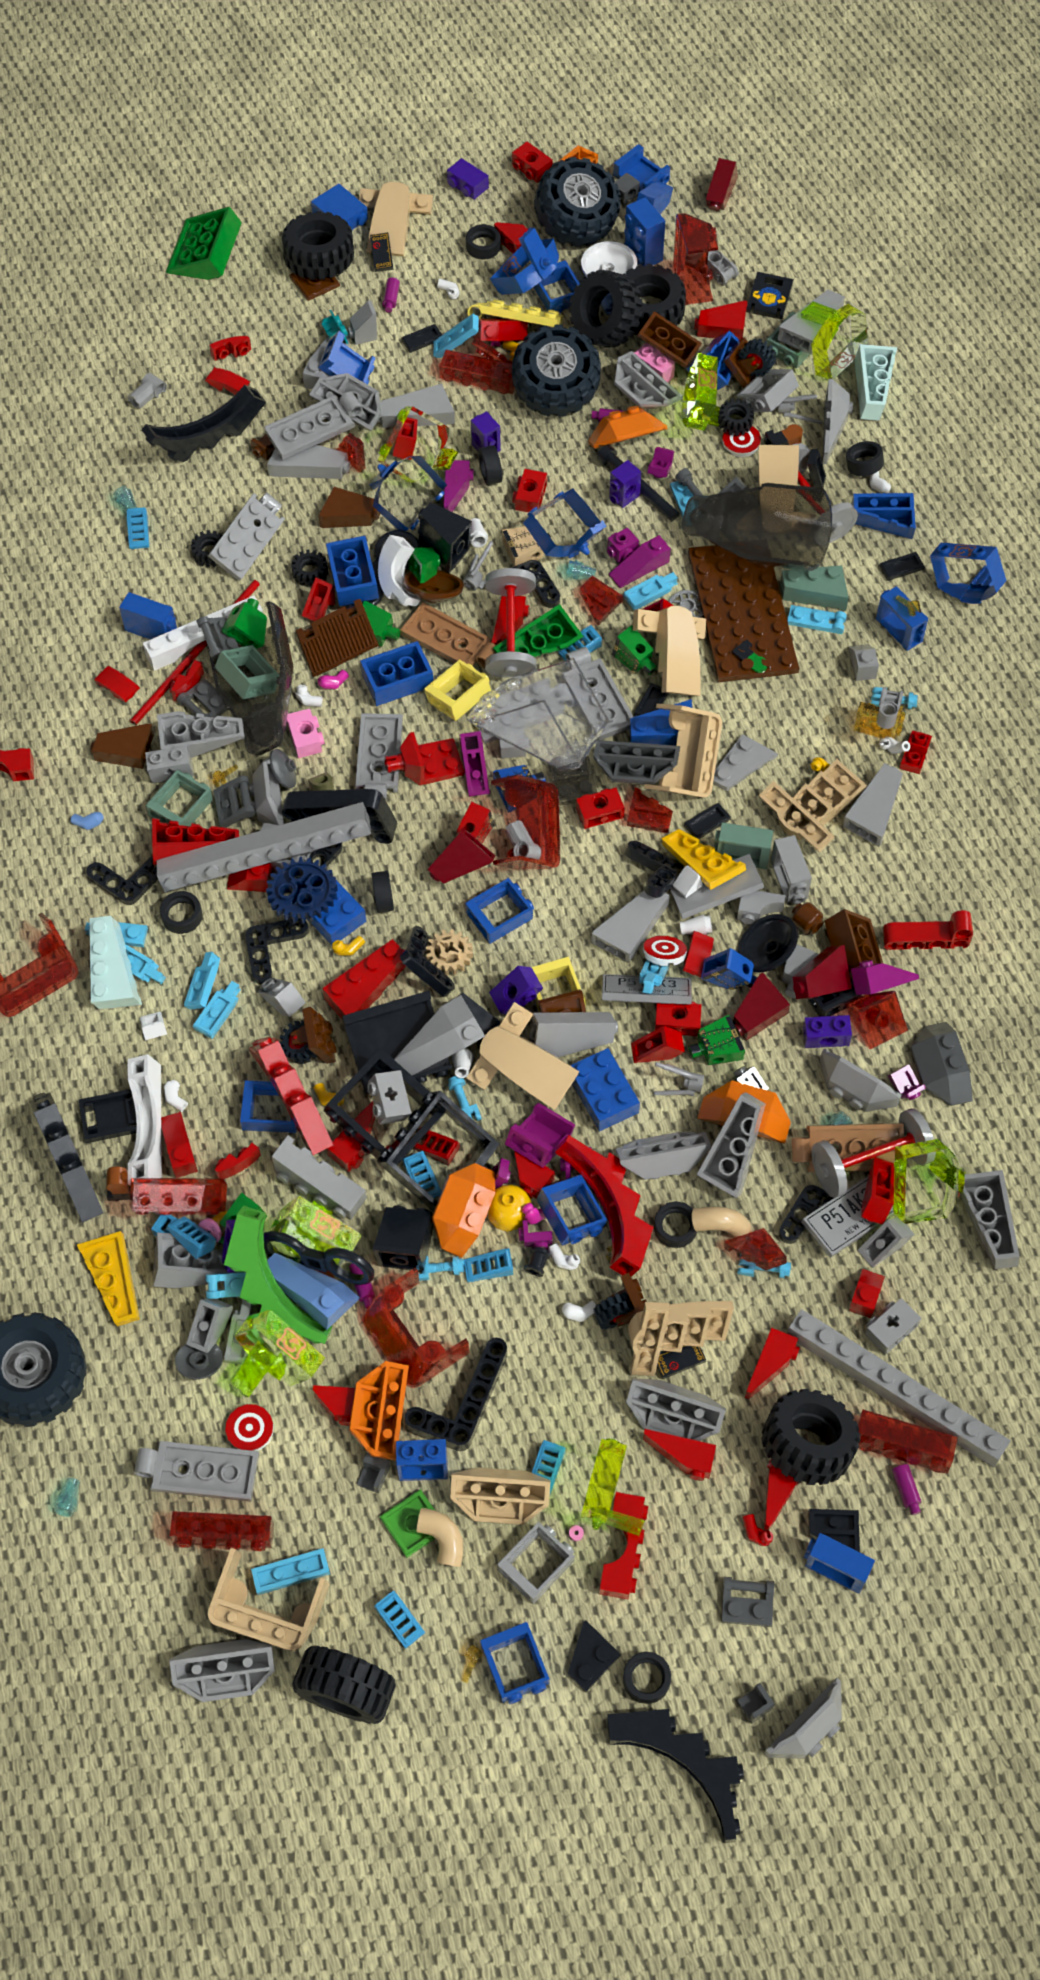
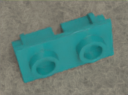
[321,310,348,344]

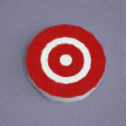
[722,426,761,457]
[643,936,687,966]
[225,1404,274,1451]

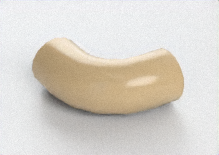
[692,1207,751,1239]
[417,1508,463,1567]

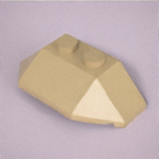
[450,1467,551,1525]

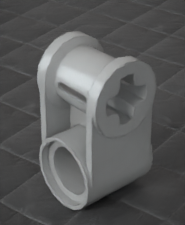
[705,250,739,286]
[877,687,904,729]

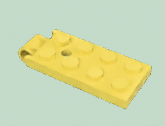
[467,299,564,327]

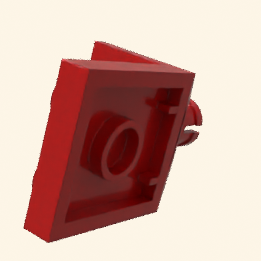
[384,732,465,785]

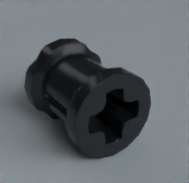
[524,1246,551,1277]

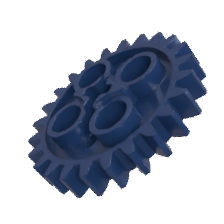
[266,857,338,924]

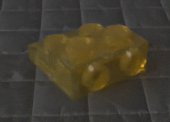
[854,702,906,739]

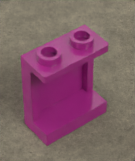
[505,1103,575,1168]

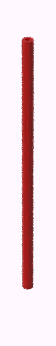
[130,580,260,726]

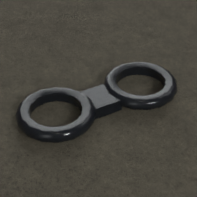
[344,530,421,608]
[263,1231,374,1285]

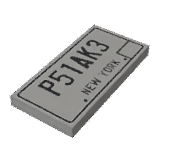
[602,974,692,1004]
[801,1176,902,1258]

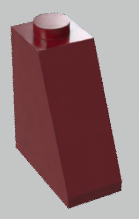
[706,158,738,211]
[427,827,496,884]
[792,945,852,999]
[733,973,790,1041]

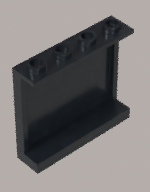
[342,991,453,1098]

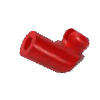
[742,1514,774,1546]

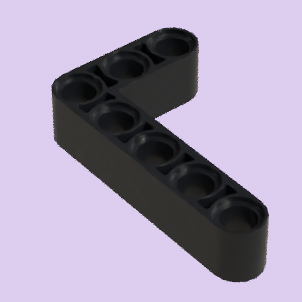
[282,789,398,844]
[404,1337,507,1451]

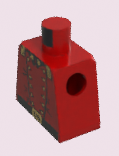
[456,801,494,843]

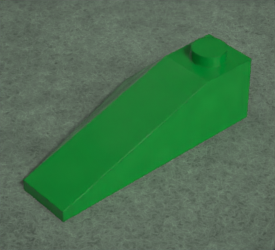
[493,604,583,657]

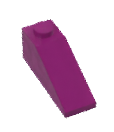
[444,460,474,512]
[609,535,671,588]
[459,731,490,797]
[851,960,919,995]

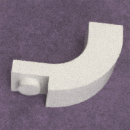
[378,535,421,606]

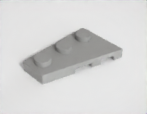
[713,734,778,791]

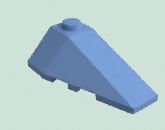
[267,1253,360,1330]

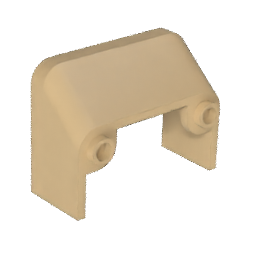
[644,704,722,798]
[208,1548,330,1651]

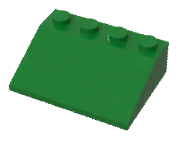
[166,206,242,280]

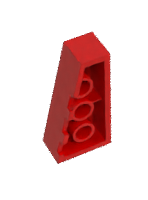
[152,818,239,865]
[322,939,406,1019]

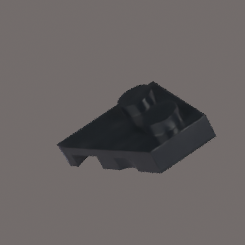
[808,1509,860,1552]
[568,1620,621,1692]

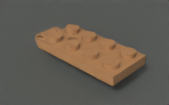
[400,602,496,668]
[792,1123,905,1172]

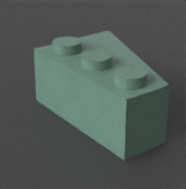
[780,565,849,611]

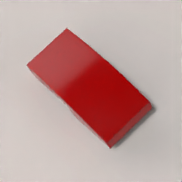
[209,336,251,361]
[205,367,250,395]
[170,660,204,702]
[94,666,140,702]
[899,730,932,775]
[683,931,714,977]
[214,1142,261,1180]

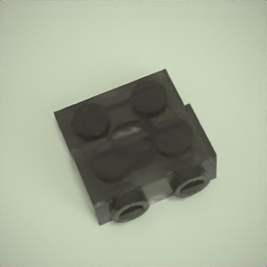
[547,754,598,806]

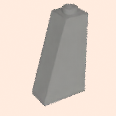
[778,290,845,355]
[377,384,455,428]
[267,445,350,479]
[843,763,903,847]
[591,891,669,963]
[529,1012,618,1057]

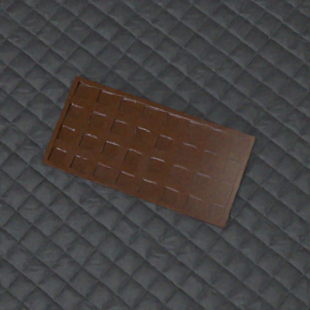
[688,540,799,682]

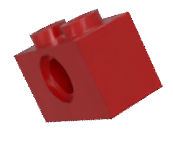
[512,141,553,183]
[512,468,547,513]
[576,788,625,829]
[655,1002,702,1037]

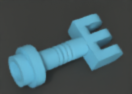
[870,687,918,709]
[447,1076,482,1121]
[737,1251,791,1278]
[413,1256,464,1281]

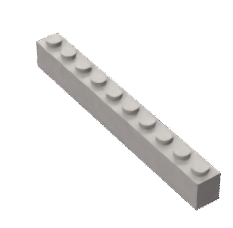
[157,802,371,892]
[787,1309,1011,1467]

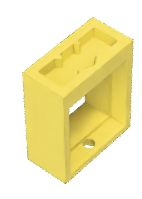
[424,660,491,721]
[532,957,586,1013]

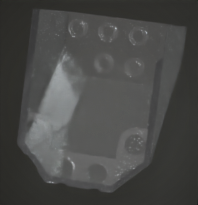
[466,658,609,771]

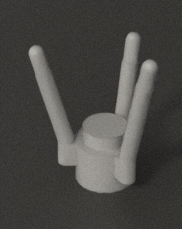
[779,394,823,424]
[463,541,493,591]
[654,1062,704,1096]

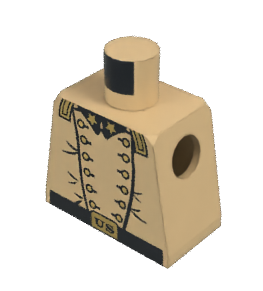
[502,526,551,566]

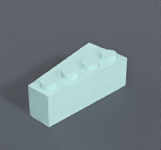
[854,344,897,420]
[90,916,142,1009]

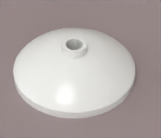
[581,241,637,277]

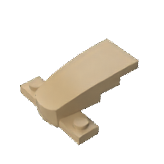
[359,182,433,257]
[737,445,817,537]
[633,606,706,696]
[759,759,867,853]
[466,1002,579,1110]
[628,1301,734,1376]

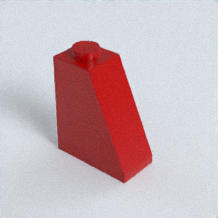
[694,301,747,340]

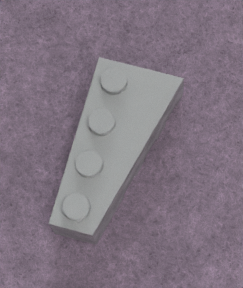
[697,1092,766,1198]
[272,1135,367,1219]
[956,1170,1020,1269]

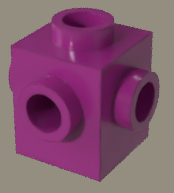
[607,527,639,564]

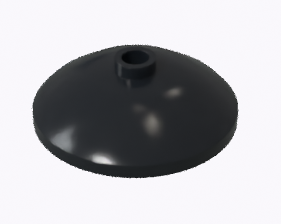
[738,914,798,973]

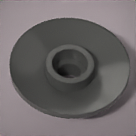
[270,749,296,789]
[175,1344,223,1380]

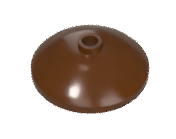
[403,570,464,603]

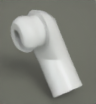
[437,279,460,299]
[869,471,891,493]
[295,685,323,707]
[879,737,910,754]

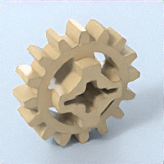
[426,929,473,976]

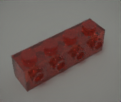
[439,350,515,394]
[129,1178,227,1215]
[857,1409,957,1474]
[170,1511,274,1551]

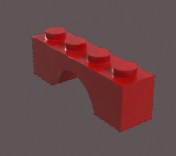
[0,748,34,782]
[599,1492,649,1600]

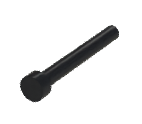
[596,444,680,522]

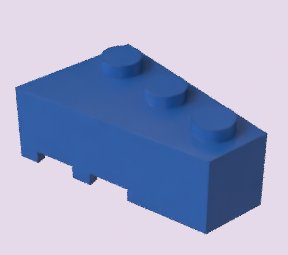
[686,331,739,392]
[851,493,916,539]
[629,699,692,746]

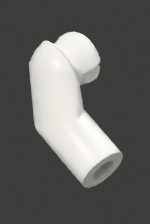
[164,1080,188,1112]
[548,1244,580,1270]
[562,1301,596,1322]

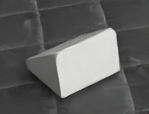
[673,865,703,898]
[140,1012,167,1040]

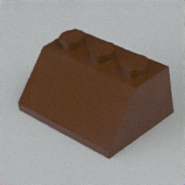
[637,311,702,369]
[824,909,883,980]

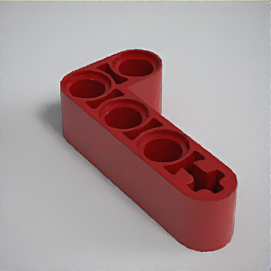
[883,910,973,950]

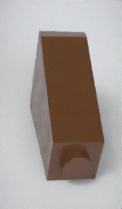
[319,487,380,528]
[90,724,154,769]

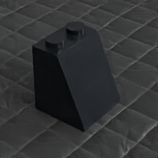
[418,502,472,574]
[373,1205,434,1272]

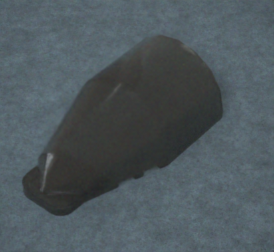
[681,483,832,571]
[206,601,294,756]

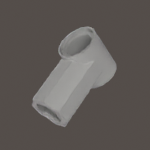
[128,373,167,409]
[505,820,541,863]

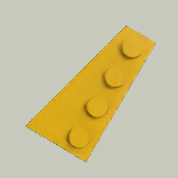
[661,829,746,890]
[77,1231,140,1326]

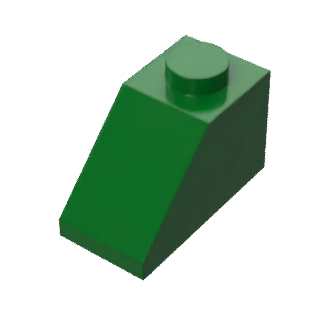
[408,547,440,583]

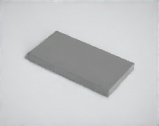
[670,854,764,919]

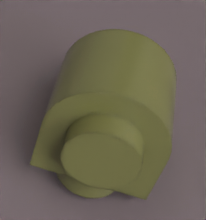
[308,772,335,791]

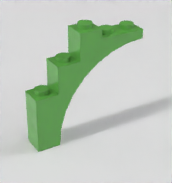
[224,1206,333,1344]

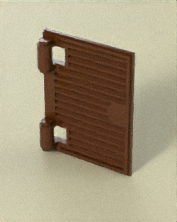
[296,599,379,677]

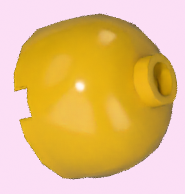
[487,1185,531,1232]

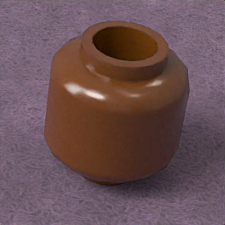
[791,902,824,934]

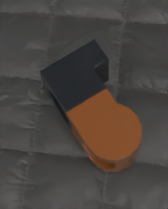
[764,424,803,445]
[106,1167,132,1201]

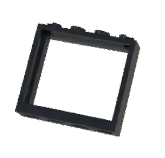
[323,1048,445,1166]
[378,1091,500,1212]

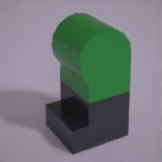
[732,639,767,673]

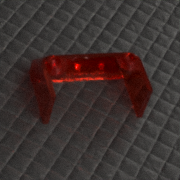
[673,213,718,305]
[491,774,560,869]
[0,912,78,1017]
[362,1267,470,1388]

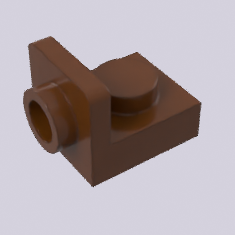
[250,434,275,460]

